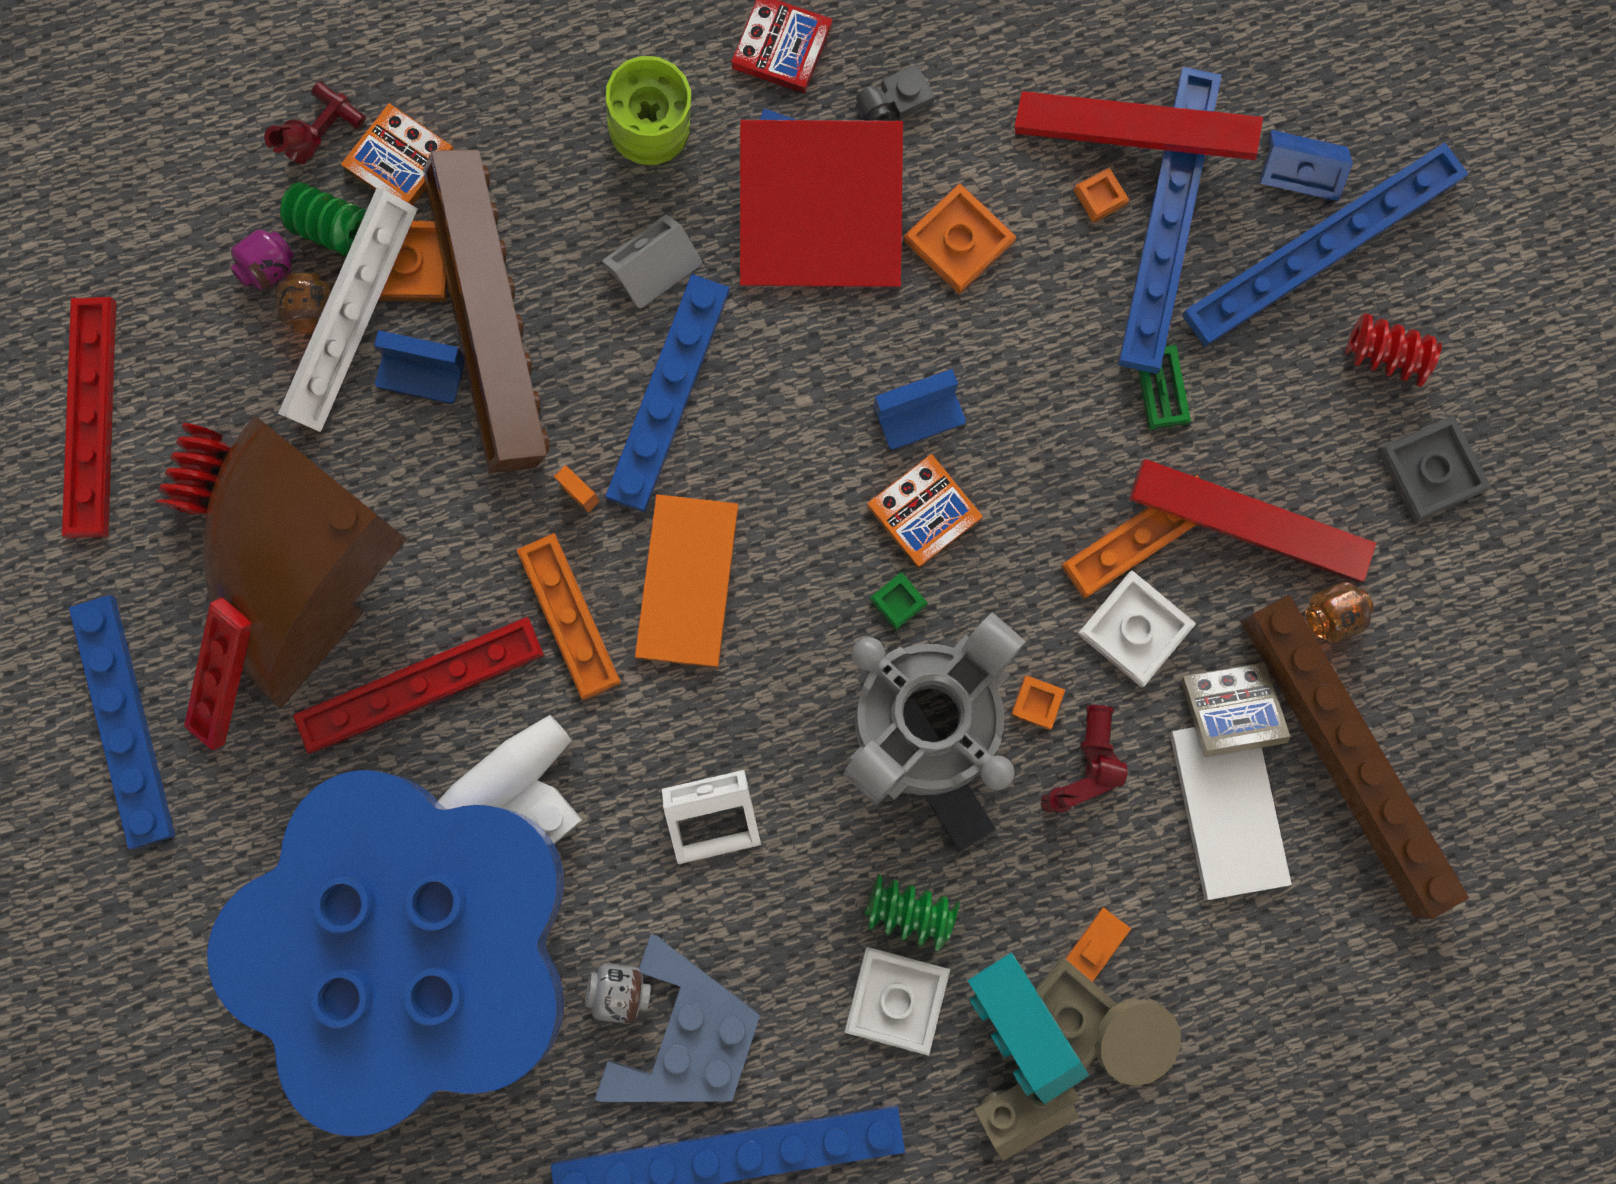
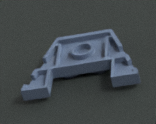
[595,934,760,1102]

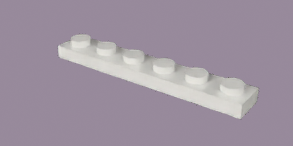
[278,188,418,432]

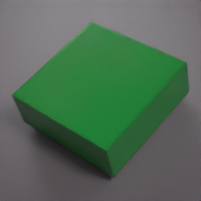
[869,572,928,631]

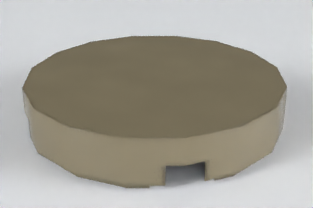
[1095,998,1181,1086]

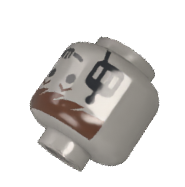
[585,963,651,1024]

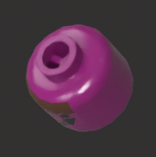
[230,229,294,290]

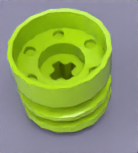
[606,56,691,165]

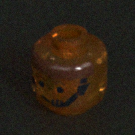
[276,273,331,334]
[1305,582,1373,643]

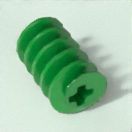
[280,182,367,256]
[865,874,960,952]

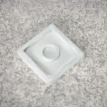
[1078,570,1196,688]
[845,946,950,1056]

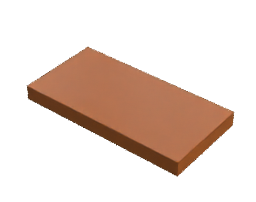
[635,494,739,668]

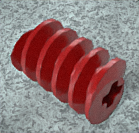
[1345,313,1442,387]
[155,423,231,515]

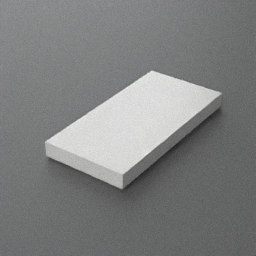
[1169,727,1292,900]

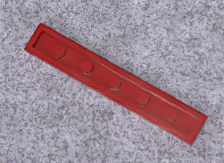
[1015,91,1263,160]
[62,297,116,538]
[1128,459,1376,583]
[293,617,545,754]

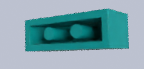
[967,952,1090,1105]

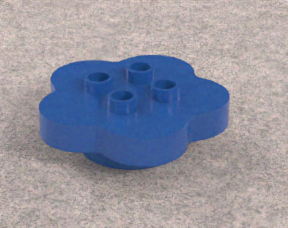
[207,770,564,1136]

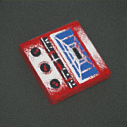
[731,0,832,94]

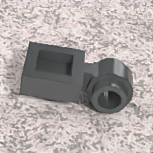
[856,64,935,121]

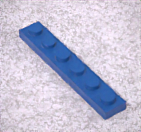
[605,274,730,513]
[69,595,175,849]

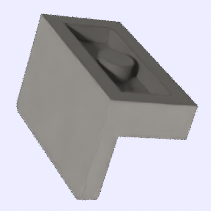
[602,215,702,308]

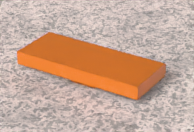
[1065,907,1131,982]

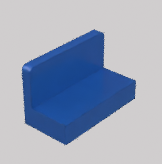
[1260,130,1353,201]
[374,330,465,404]
[873,369,966,450]

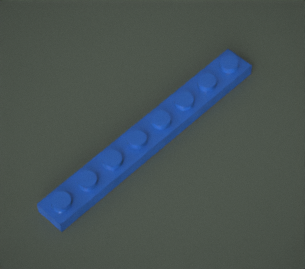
[1118,67,1222,374]
[1182,142,1469,347]
[551,1105,905,1184]

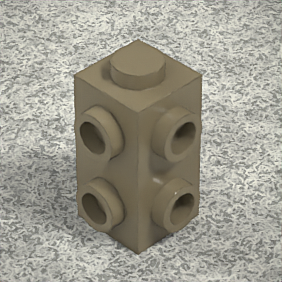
[974,1084,1080,1161]

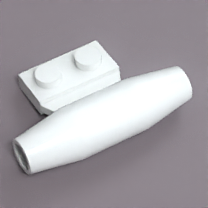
[438,715,583,845]

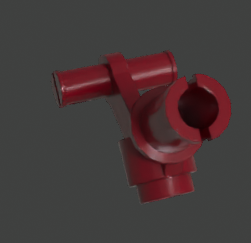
[264,81,366,164]
[1040,705,1128,813]

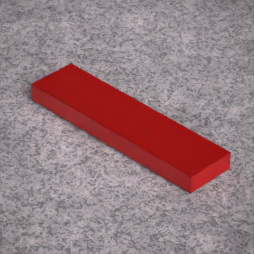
[184,597,252,751]

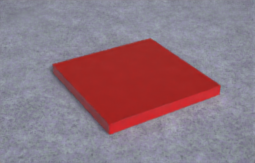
[740,120,903,287]

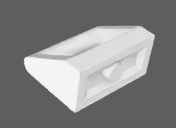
[662,770,761,864]

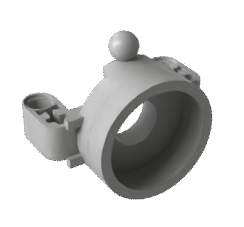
[844,612,1026,805]

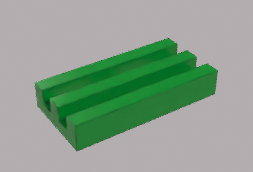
[1138,345,1191,431]

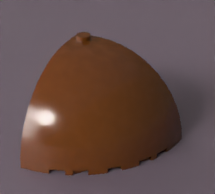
[203,415,407,708]

